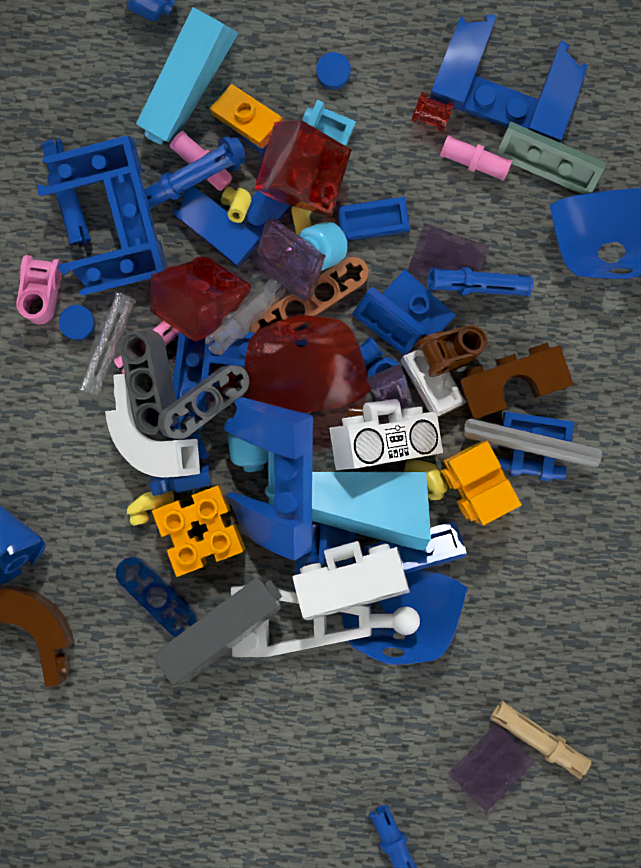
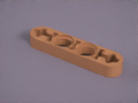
[251,257,369,336]

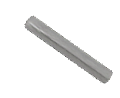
[463,419,602,467]

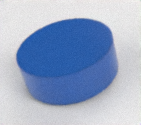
[316,52,351,90]
[59,305,96,341]

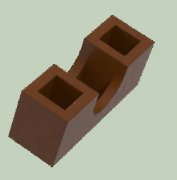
[457,342,574,419]

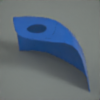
[549,188,641,279]
[341,570,468,665]

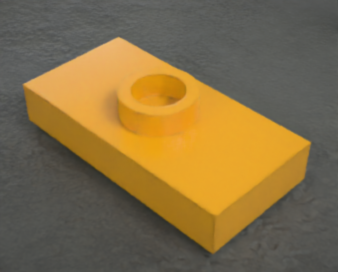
[209,84,285,149]

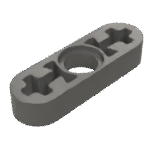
[158,365,249,439]

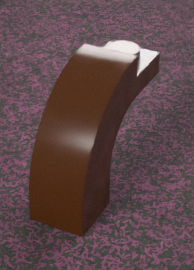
[0,585,74,687]

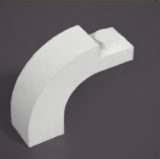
[105,373,200,477]

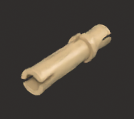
[490,700,591,779]

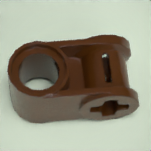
[415,325,488,377]

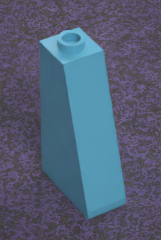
[136,7,239,145]
[312,472,431,550]

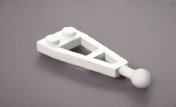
[231,586,420,657]

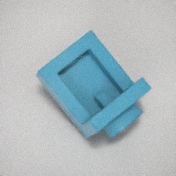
[300,100,356,156]

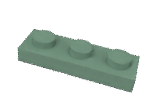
[495,121,606,194]

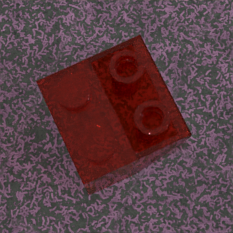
[254,120,352,216]
[150,256,251,342]

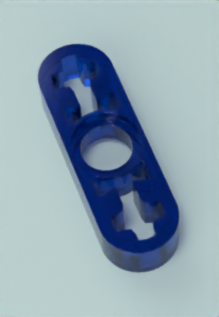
[116,556,198,637]

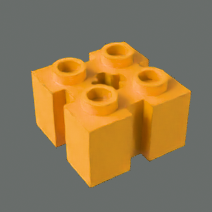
[440,441,522,526]
[152,485,246,577]

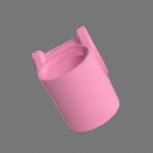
[16,255,62,324]

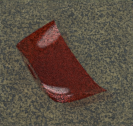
[244,315,372,413]

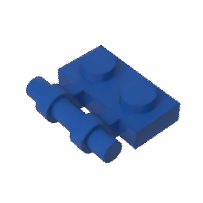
[497,412,574,482]

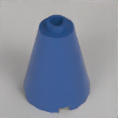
[0,505,46,585]

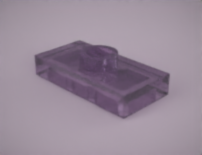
[366,364,414,416]

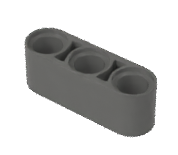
[120,330,179,435]

